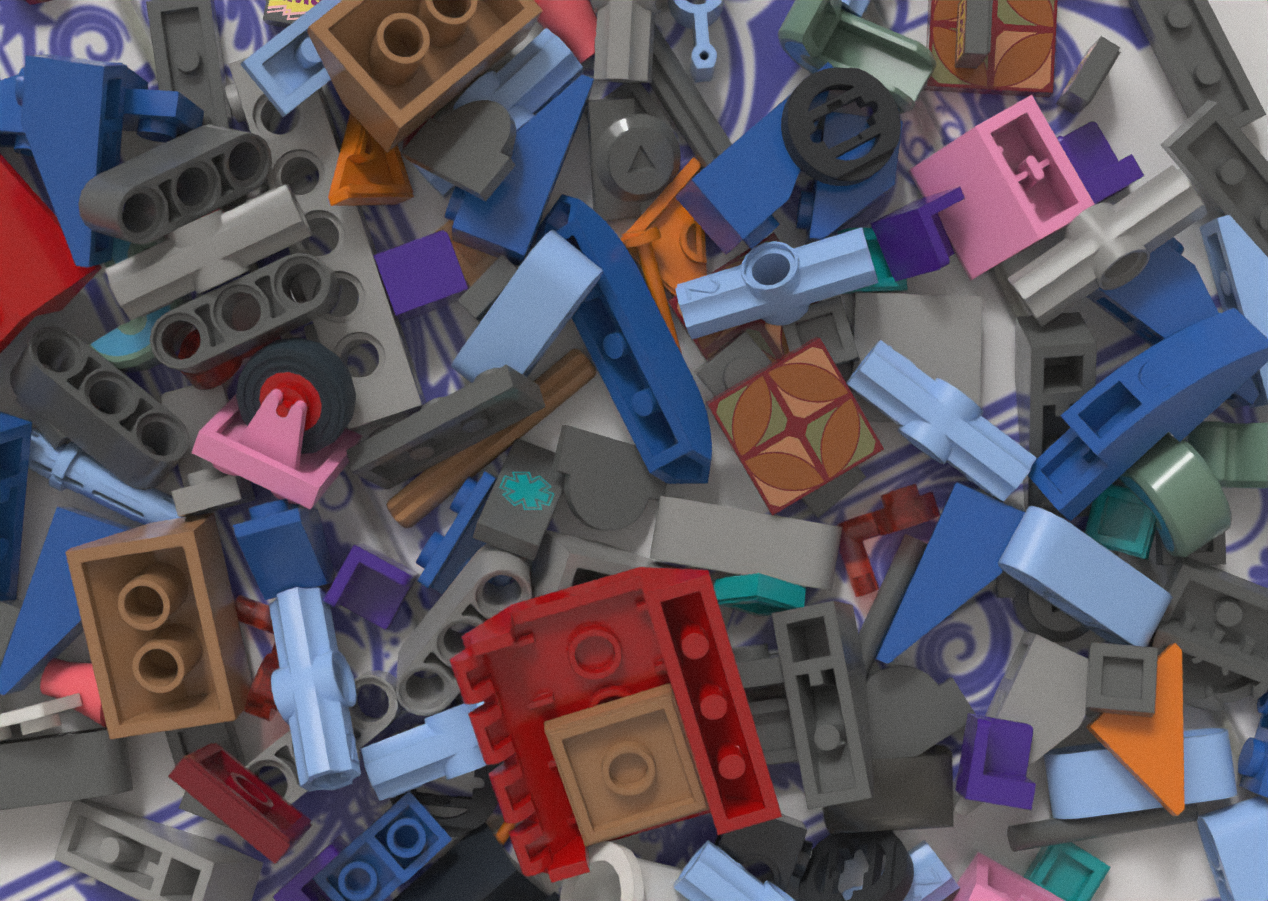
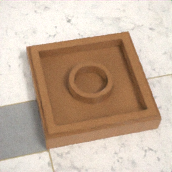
[545,683,710,847]

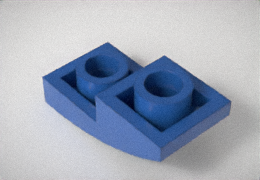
[312,791,452,901]

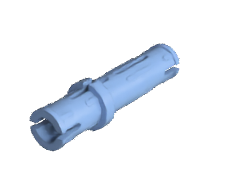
[28,427,183,525]

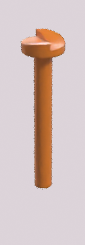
[622,226,683,356]

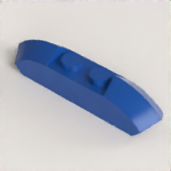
[535,194,712,484]

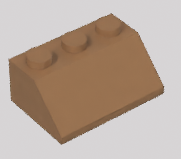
[307,0,543,153]
[65,513,255,739]

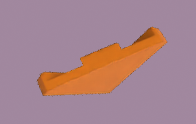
[328,112,414,206]
[620,157,707,297]
[1086,643,1185,816]

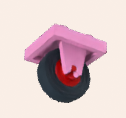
[192,337,362,510]

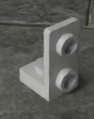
[161,379,255,517]

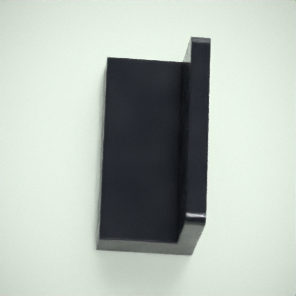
[392,822,548,901]

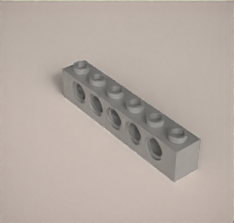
[225,57,426,432]

